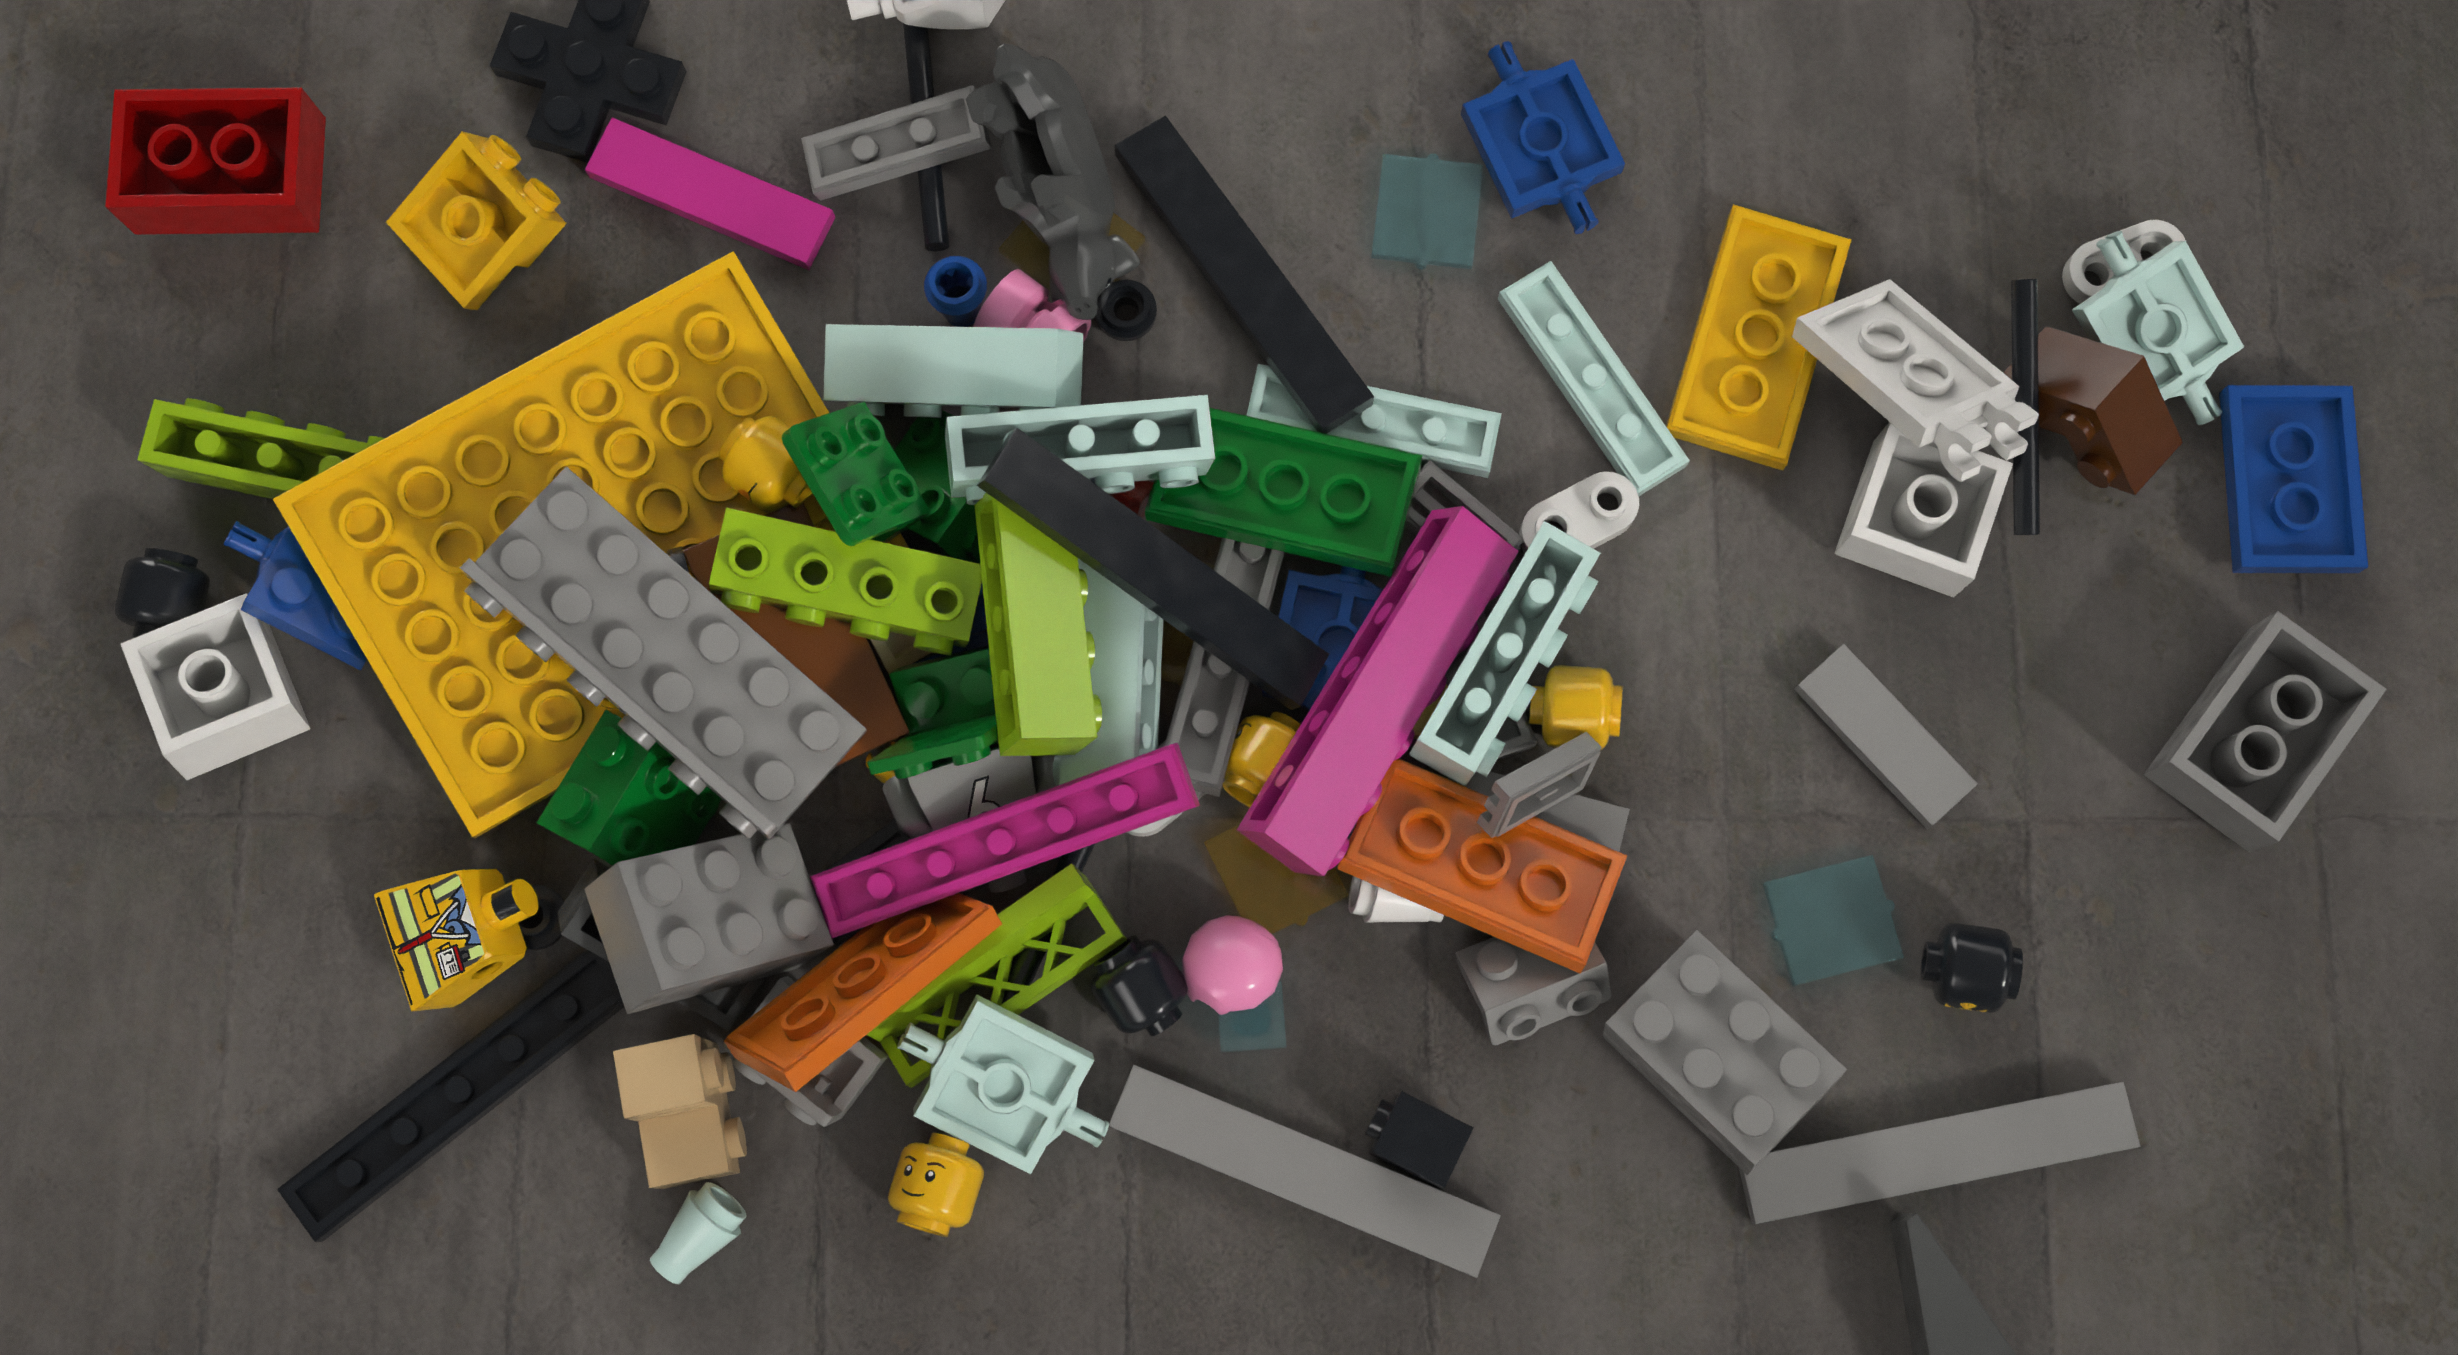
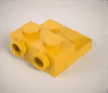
[386,131,567,310]

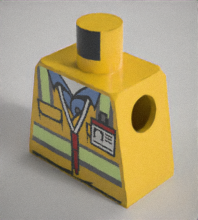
[374,869,539,1011]

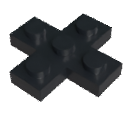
[490,0,687,163]

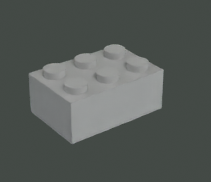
[2143,611,2387,853]
[584,823,834,1014]
[1602,930,1847,1175]

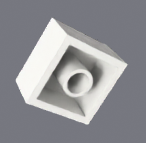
[1834,422,2013,598]
[121,593,311,780]

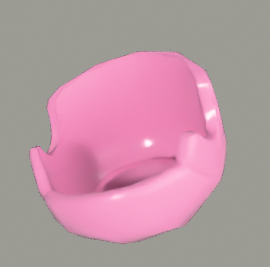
[1182,915,1283,1015]

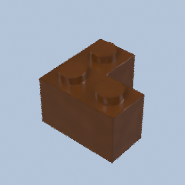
[2003,326,2183,495]

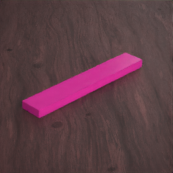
[810,743,1200,938]

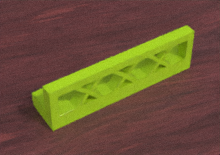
[867,863,1127,1088]

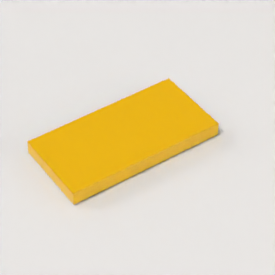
[1666,204,1852,471]

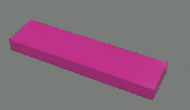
[585,117,835,270]

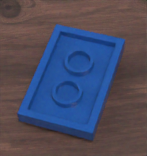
[2219,385,2368,573]

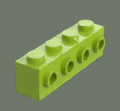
[137,398,385,499]
[974,493,1102,756]
[709,507,982,655]

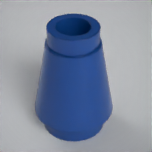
[924,256,987,327]

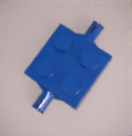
[1461,41,1625,234]
[223,521,367,671]
[1262,566,1383,712]

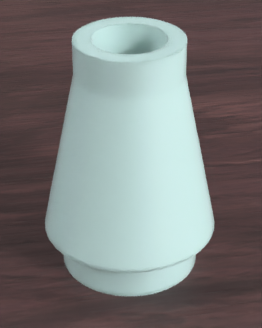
[650,1182,747,1284]

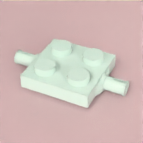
[2072,231,2244,425]
[897,995,1109,1174]

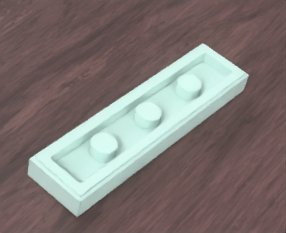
[1498,261,1690,496]
[1246,364,1502,478]

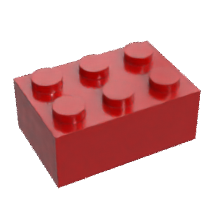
[105,87,326,235]

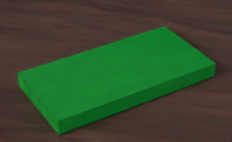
[1145,407,1422,577]

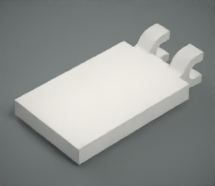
[1792,279,2039,482]

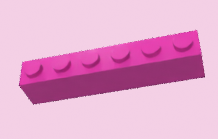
[1237,506,1519,876]

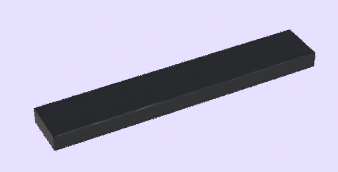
[1115,115,1374,434]
[977,428,1329,710]
[277,950,624,1242]

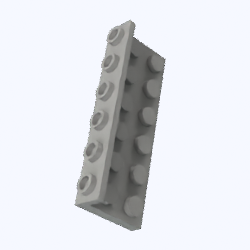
[460,466,867,840]

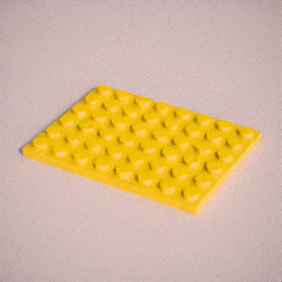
[273,251,909,838]

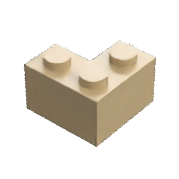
[613,1034,747,1189]

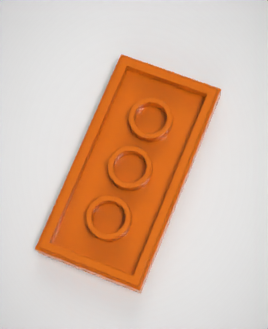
[1337,759,1627,974]
[724,893,1002,1092]

